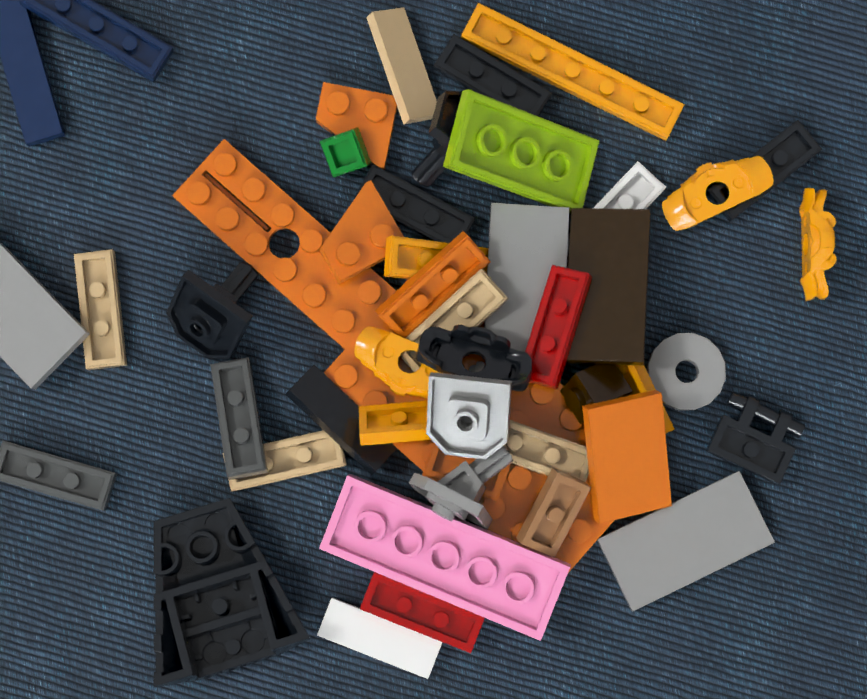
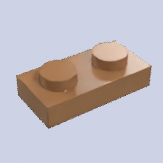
[516,468,591,558]

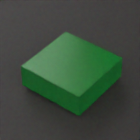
[320,127,372,178]

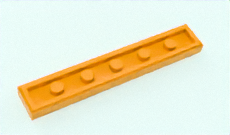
[461,3,685,141]

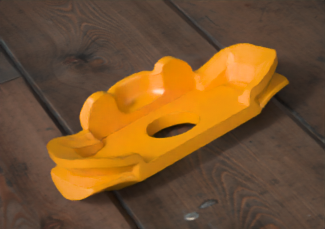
[662,156,774,231]
[799,188,837,301]
[354,326,466,399]

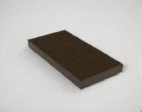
[566,208,651,366]

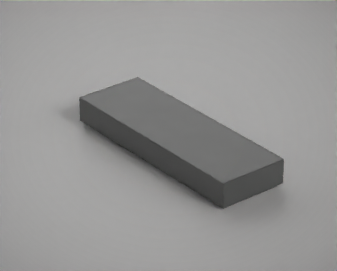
[210,357,268,480]
[0,440,117,511]

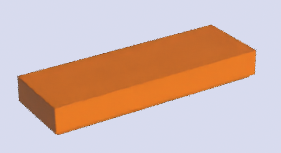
[375,231,491,338]

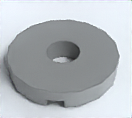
[647,333,726,411]

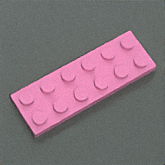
[319,474,571,641]

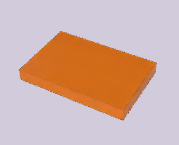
[582,390,672,524]

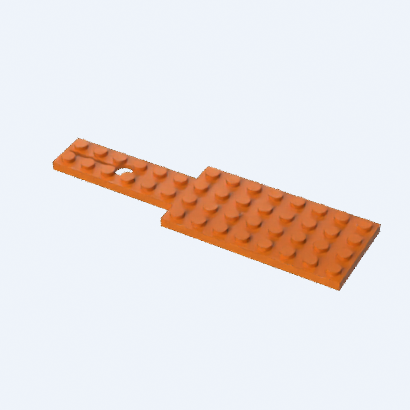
[172,139,614,573]

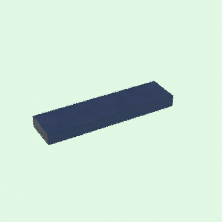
[0,0,66,147]
[19,0,174,83]

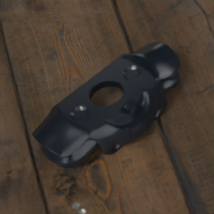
[416,325,532,391]

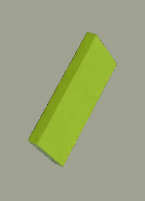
[443,89,599,214]

